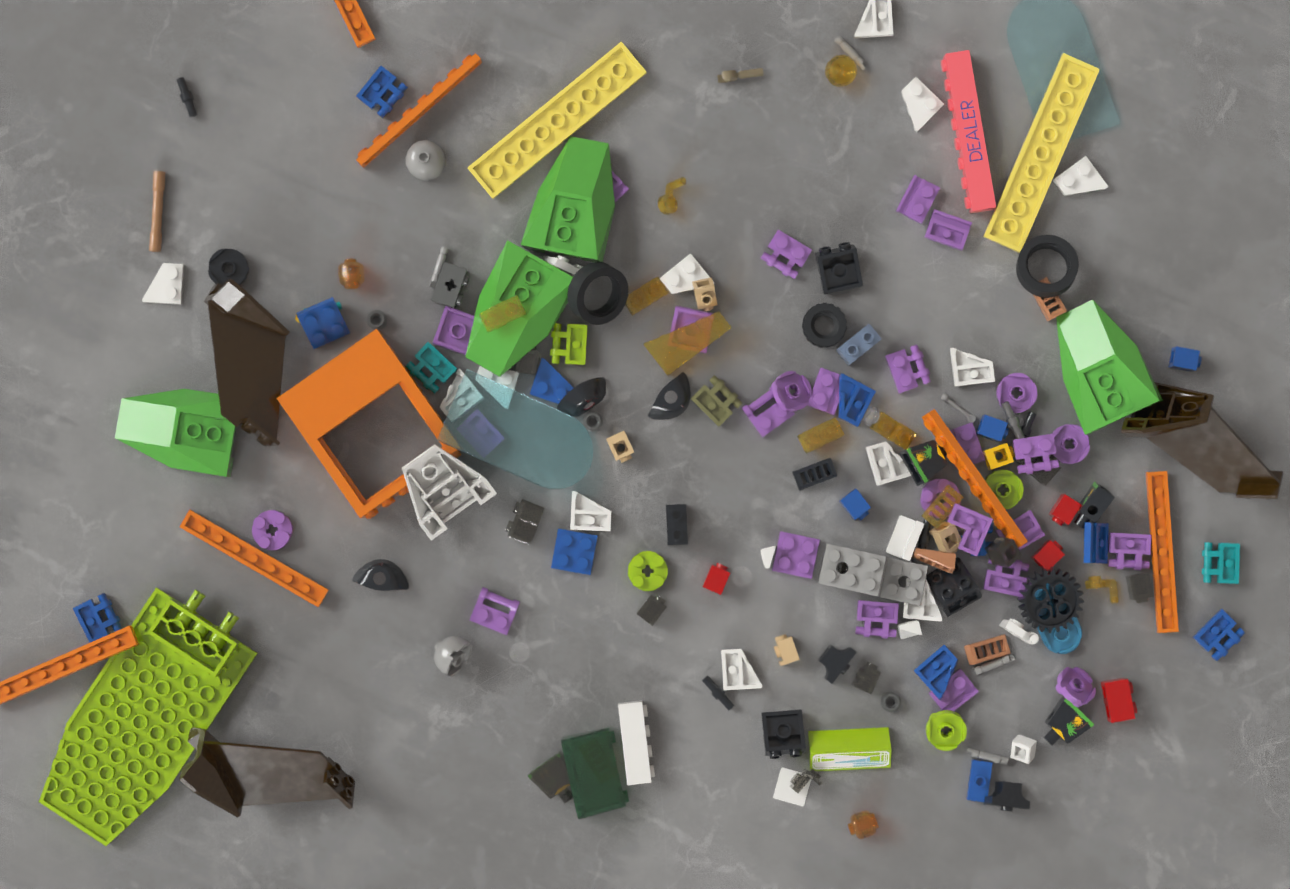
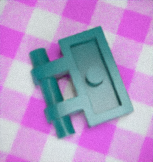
[405,342,458,394]
[1201,542,1240,584]

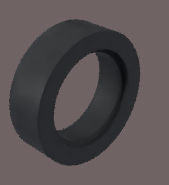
[1016,235,1079,298]
[567,262,629,325]

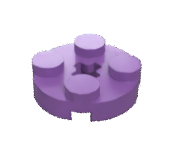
[771,371,812,412]
[996,373,1037,413]
[1052,424,1090,464]
[920,479,961,518]
[252,510,293,550]
[1056,667,1096,707]

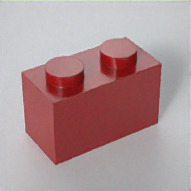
[1101,678,1137,723]

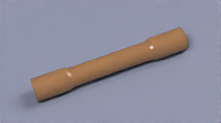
[149,171,166,252]

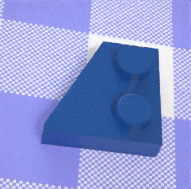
[530,358,573,404]
[839,373,876,427]
[914,645,958,700]

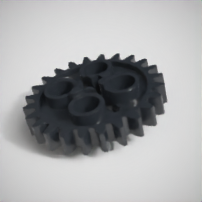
[1017,567,1084,633]

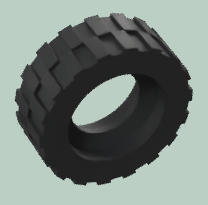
[802,303,847,348]

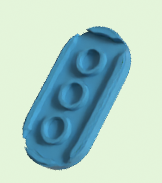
[1035,583,1082,654]

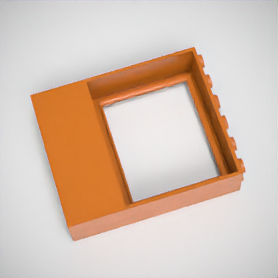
[277,329,463,519]

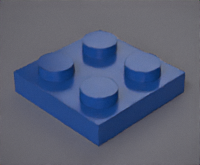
[296,297,350,349]
[551,528,598,575]

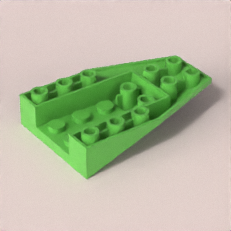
[521,136,615,262]
[465,240,573,377]
[1056,300,1163,435]
[115,389,236,477]

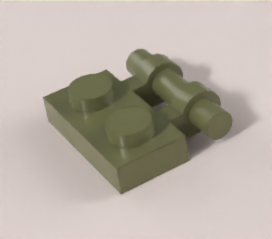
[691,375,743,427]

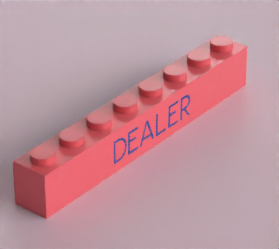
[941,50,996,214]

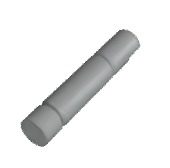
[834,35,866,70]
[429,247,449,288]
[974,654,1015,675]
[966,748,1008,765]

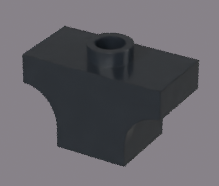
[818,645,857,684]
[984,781,1030,812]

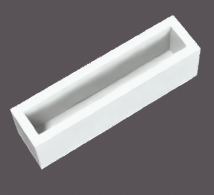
[618,700,655,785]

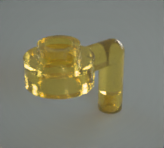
[658,177,686,215]
[1085,576,1119,603]

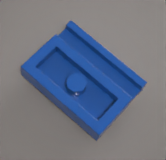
[1083,522,1109,564]

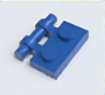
[356,66,408,118]
[73,593,122,643]
[1193,609,1245,661]

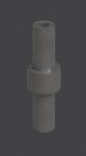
[1001,401,1025,439]

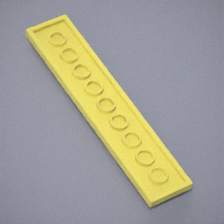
[467,42,647,199]
[983,53,1100,253]

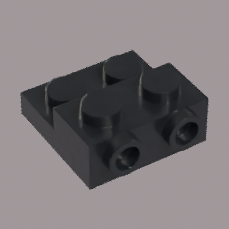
[815,242,863,295]
[761,709,806,759]

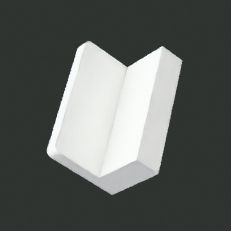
[886,515,924,561]

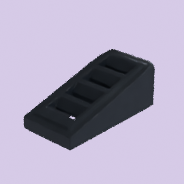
[792,458,837,491]

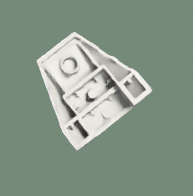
[402,444,497,540]

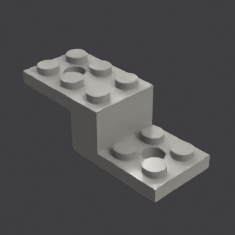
[818,544,929,606]

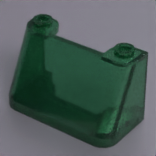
[561,727,629,820]

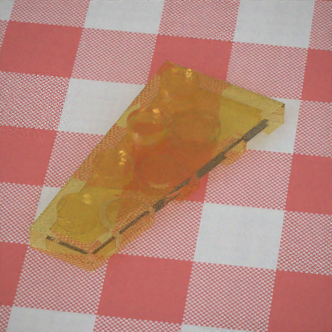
[643,311,732,375]

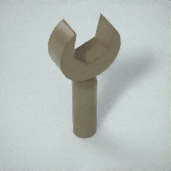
[717,68,763,83]

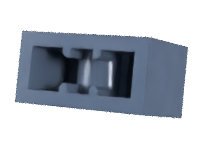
[836,324,881,366]

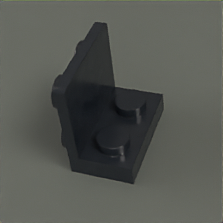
[926,557,982,617]

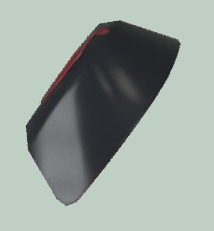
[648,372,691,420]
[557,377,606,417]
[352,559,409,591]

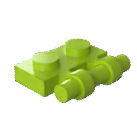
[550,323,588,365]

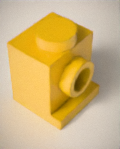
[983,443,1015,470]

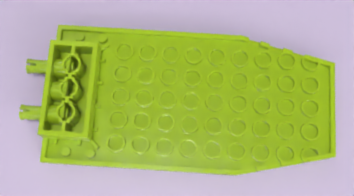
[39,587,258,846]

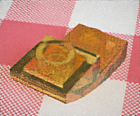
[625,276,668,316]
[479,295,526,332]
[870,411,917,450]
[797,417,845,454]

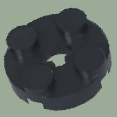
[208,248,250,286]

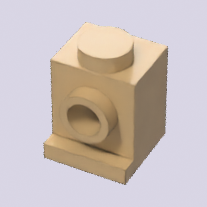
[692,277,718,311]
[606,431,634,463]
[929,521,961,553]
[774,634,800,666]

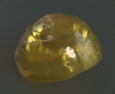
[825,55,857,87]

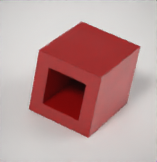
[1049,494,1082,526]
[1031,540,1065,572]
[702,563,730,595]

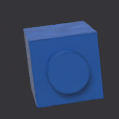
[1168,346,1202,372]
[976,415,1009,442]
[839,489,871,520]

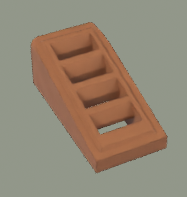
[1033,277,1067,322]
[913,548,956,573]
[964,634,1011,665]

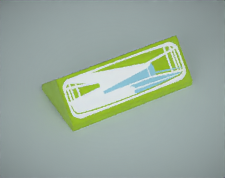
[808,727,892,772]

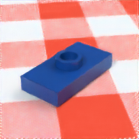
[966,759,993,802]

